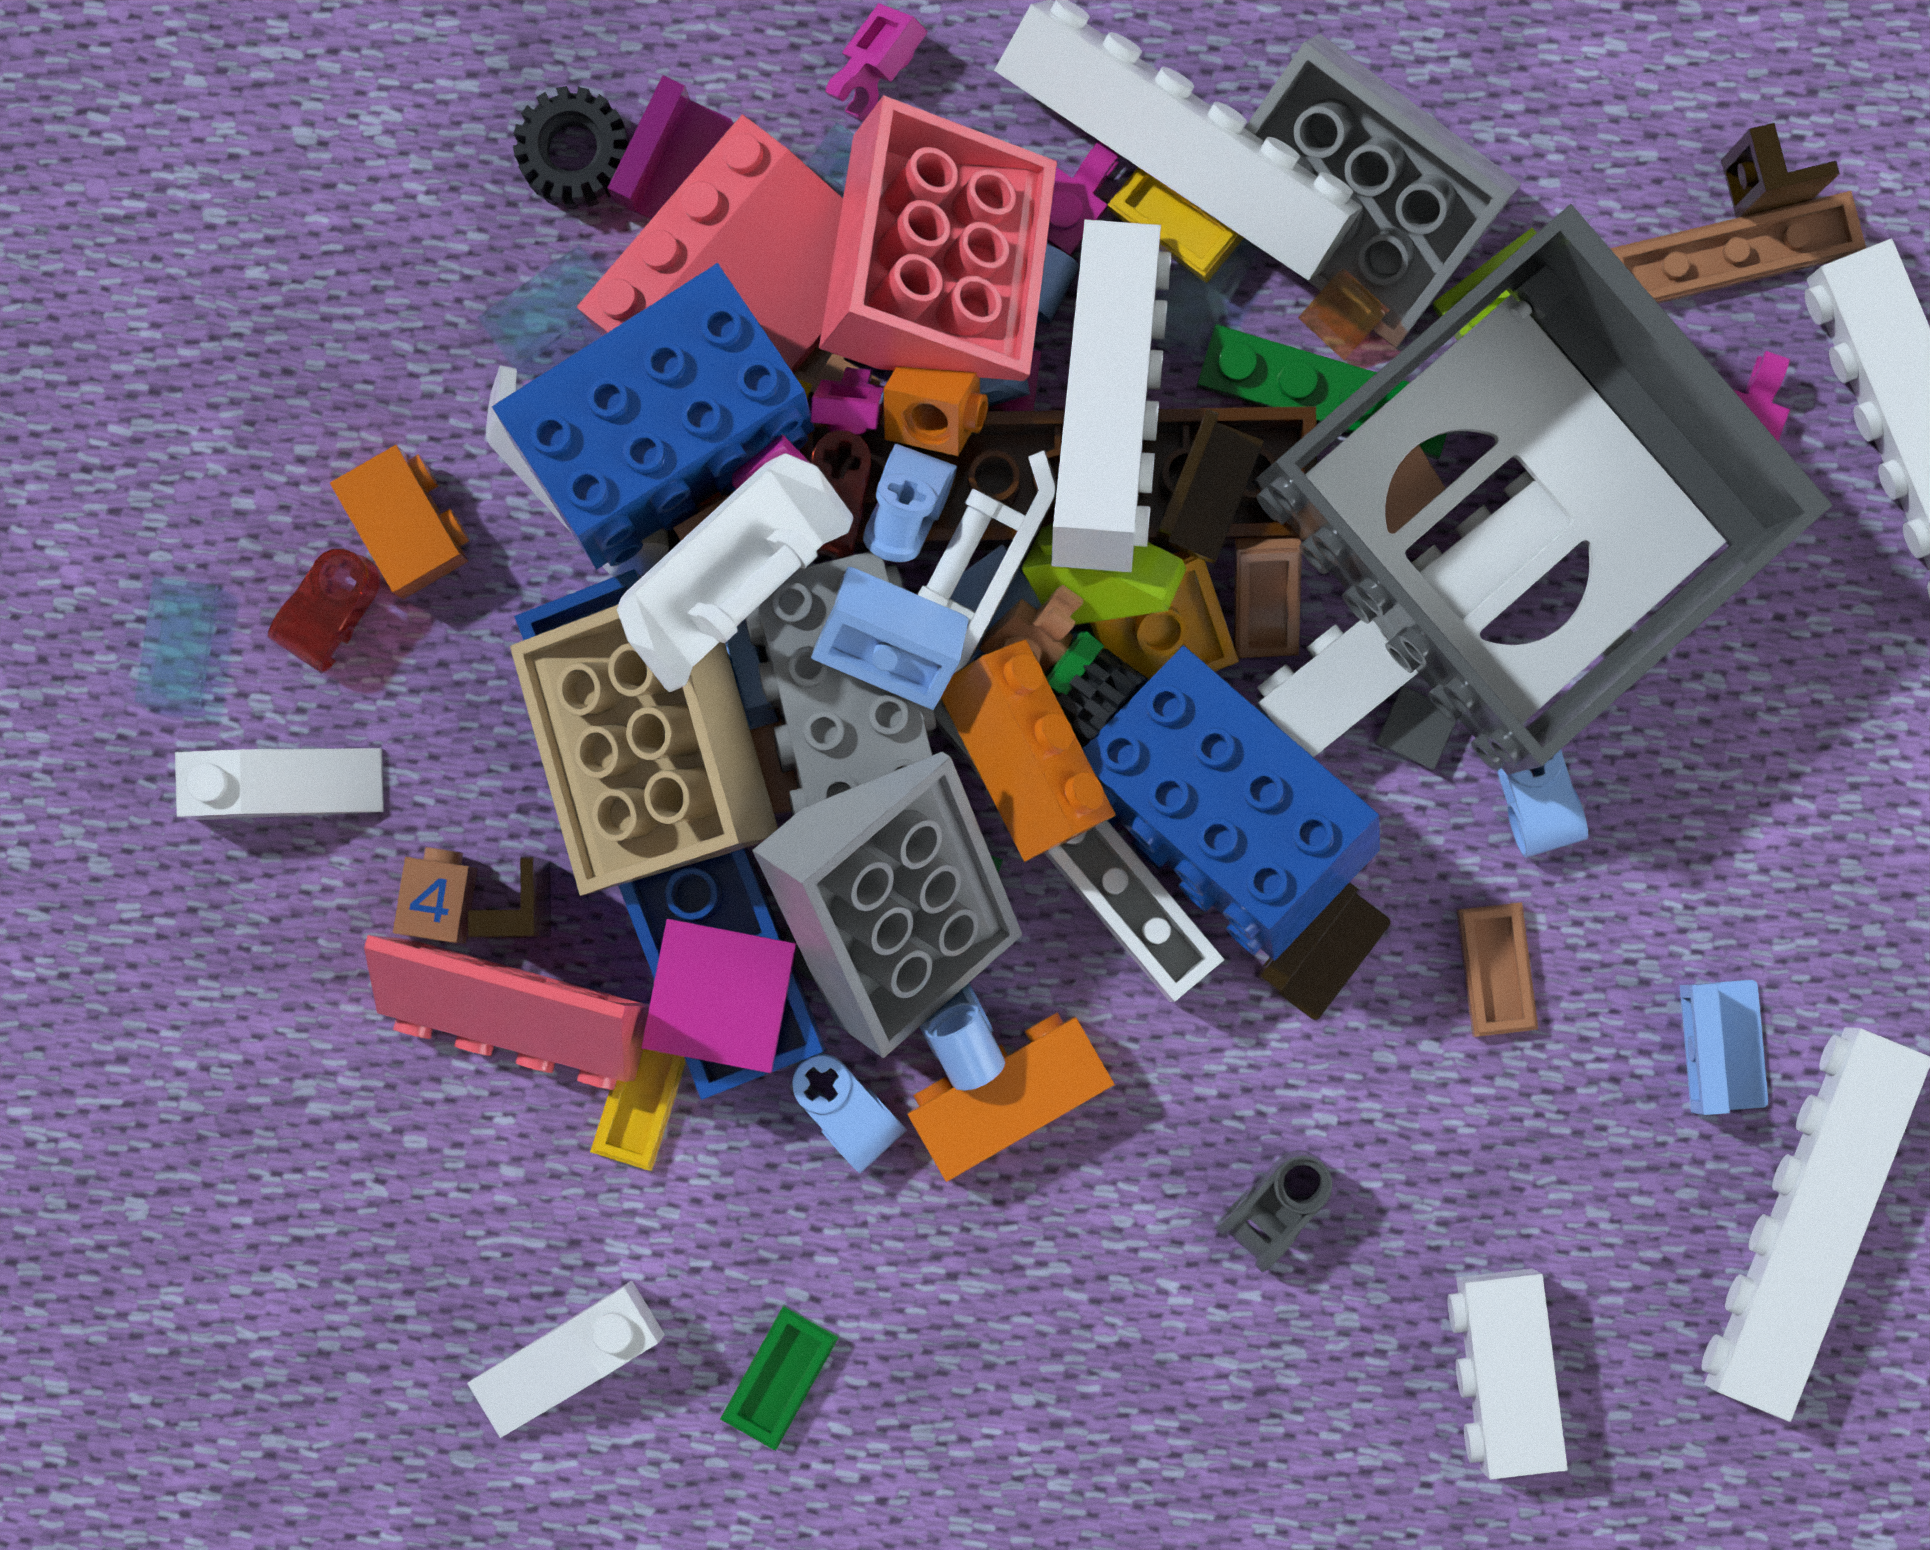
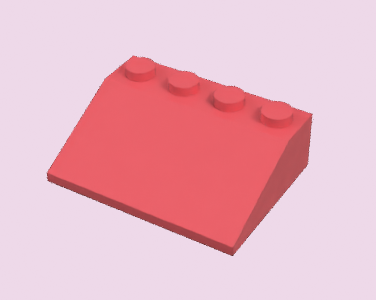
[819,95,1057,381]
[577,114,843,374]
[364,935,650,1090]

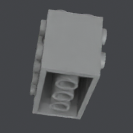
[745,552,936,816]

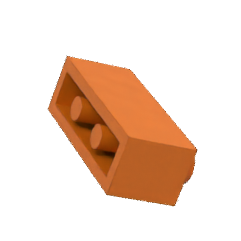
[941,639,1116,862]
[907,1012,1115,1182]

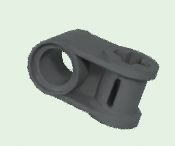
[1214,1150,1333,1272]

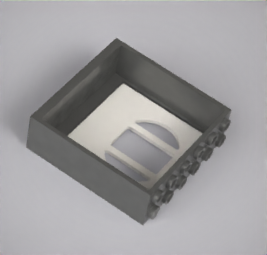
[1253,204,1833,775]

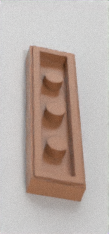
[1610,191,1866,304]

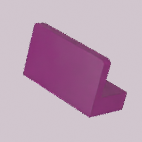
[607,75,733,219]

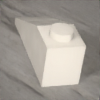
[175,748,384,820]
[467,1281,665,1438]

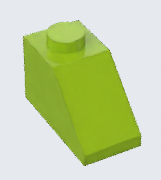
[1022,523,1187,625]

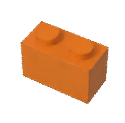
[330,445,470,600]

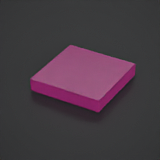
[641,919,797,1073]

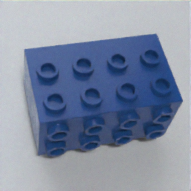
[492,263,814,570]
[1083,645,1380,961]

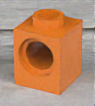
[884,366,988,456]

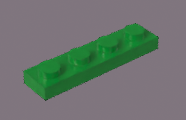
[1196,324,1447,460]

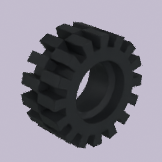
[513,86,630,209]
[1057,648,1149,749]

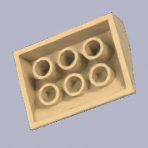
[510,605,778,896]

